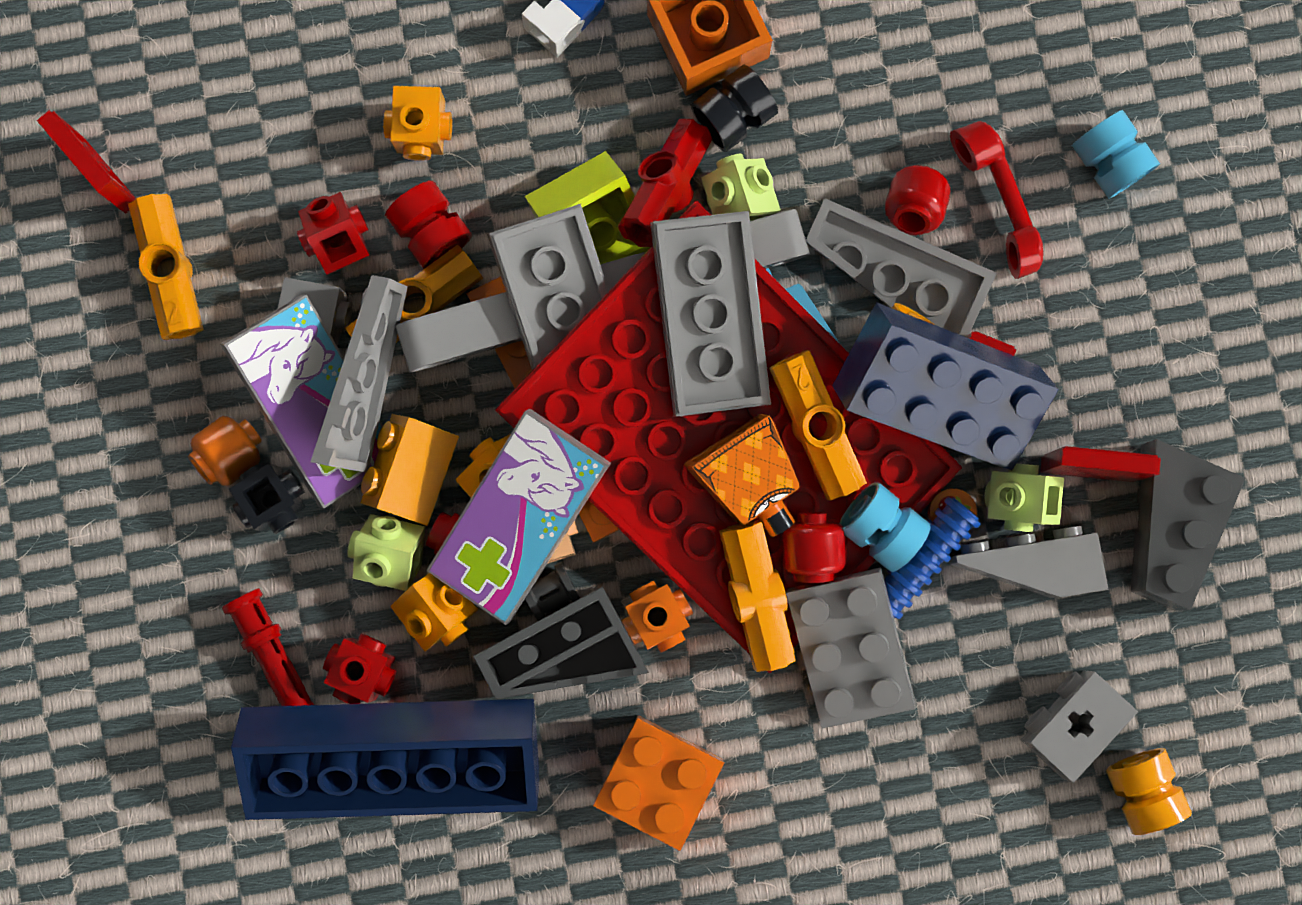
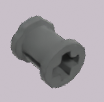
[525,562,580,621]

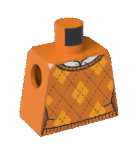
[684,414,800,537]

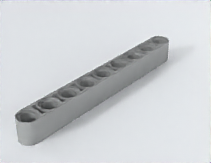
[395,209,810,372]

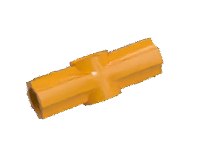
[128,194,204,340]
[345,244,483,343]
[769,350,867,500]
[719,520,796,672]

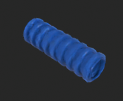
[883,497,981,619]

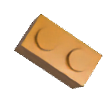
[360,414,459,526]

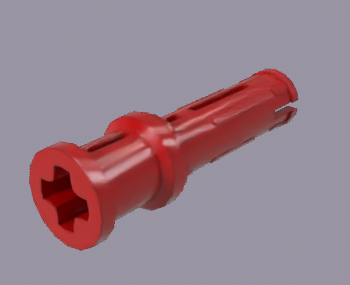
[222,588,314,706]

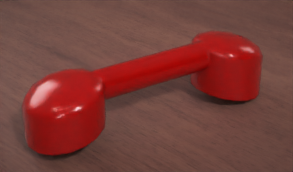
[950,121,1044,279]

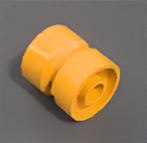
[1106,748,1192,835]

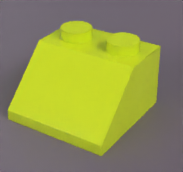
[525,151,650,265]

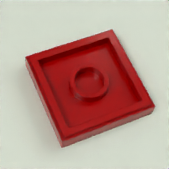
[36,110,136,214]
[1040,446,1161,482]

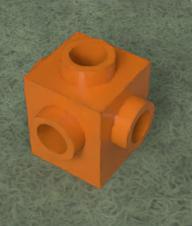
[621,581,694,653]

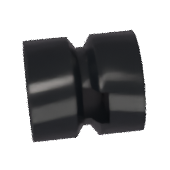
[690,64,778,152]

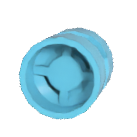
[1072,110,1160,199]
[839,482,931,572]

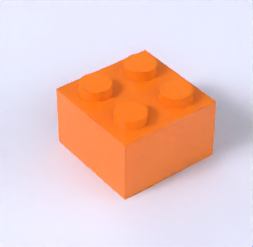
[647,0,773,96]
[593,715,724,851]

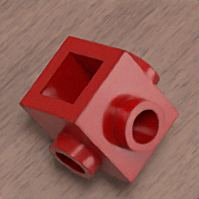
[297,192,369,275]
[322,633,396,704]

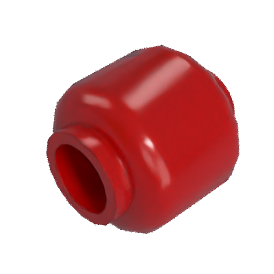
[885,165,950,236]
[782,512,846,583]

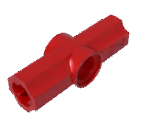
[618,119,713,247]

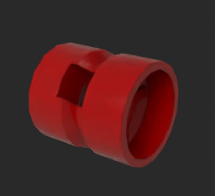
[385,180,473,269]

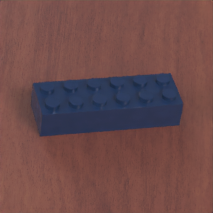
[231,699,540,820]

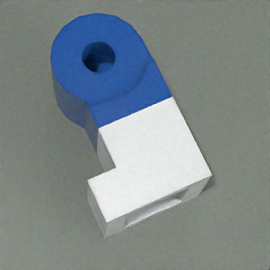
[522,0,605,58]

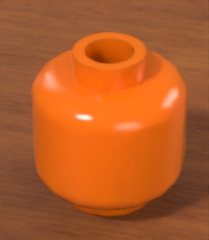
[188,416,262,486]

